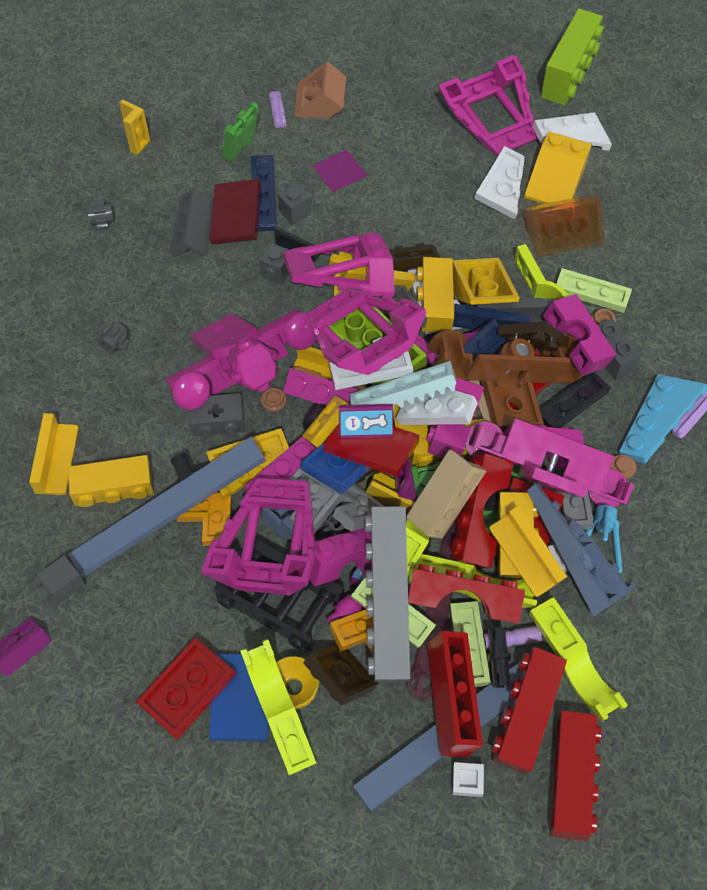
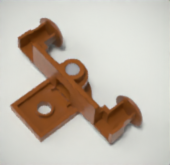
[428,330,582,431]

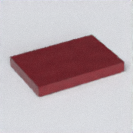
[209,179,261,245]

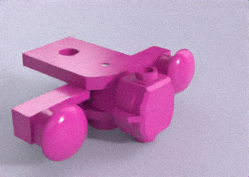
[165,309,317,410]

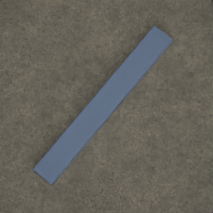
[69,437,266,578]
[353,663,522,812]

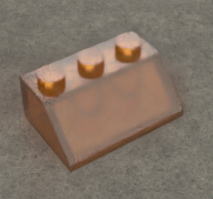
[523,195,605,257]

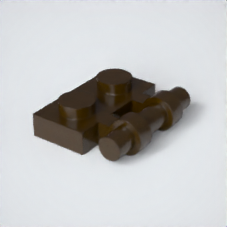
[389,243,440,272]

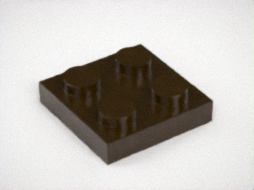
[498,321,569,351]
[303,644,378,706]

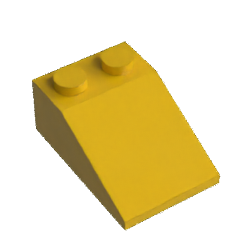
[524,131,592,211]
[452,258,520,305]

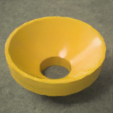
[276,656,319,710]

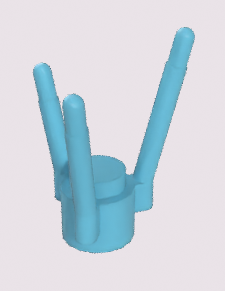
[586,505,622,574]

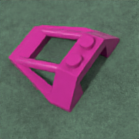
[438,55,537,156]
[283,232,395,296]
[306,288,426,375]
[201,478,315,595]

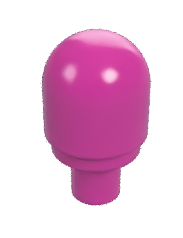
[326,594,363,623]

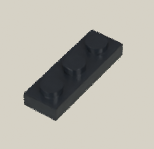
[540,372,611,428]

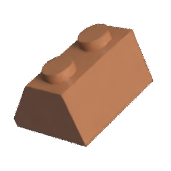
[294,61,346,118]

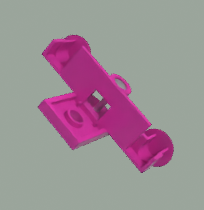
[466,418,634,507]

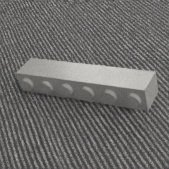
[365,507,410,682]

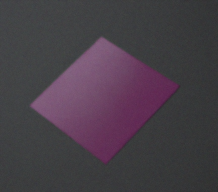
[312,150,367,192]

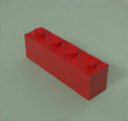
[427,631,483,757]
[491,647,567,774]
[550,710,601,842]

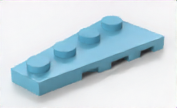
[619,374,707,464]

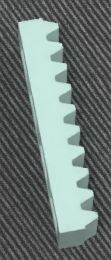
[350,361,456,411]

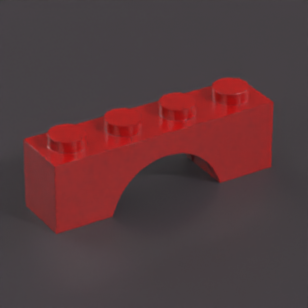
[451,453,514,569]
[408,564,525,624]

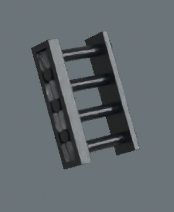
[214,538,345,651]

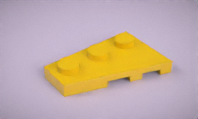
[206,428,289,501]

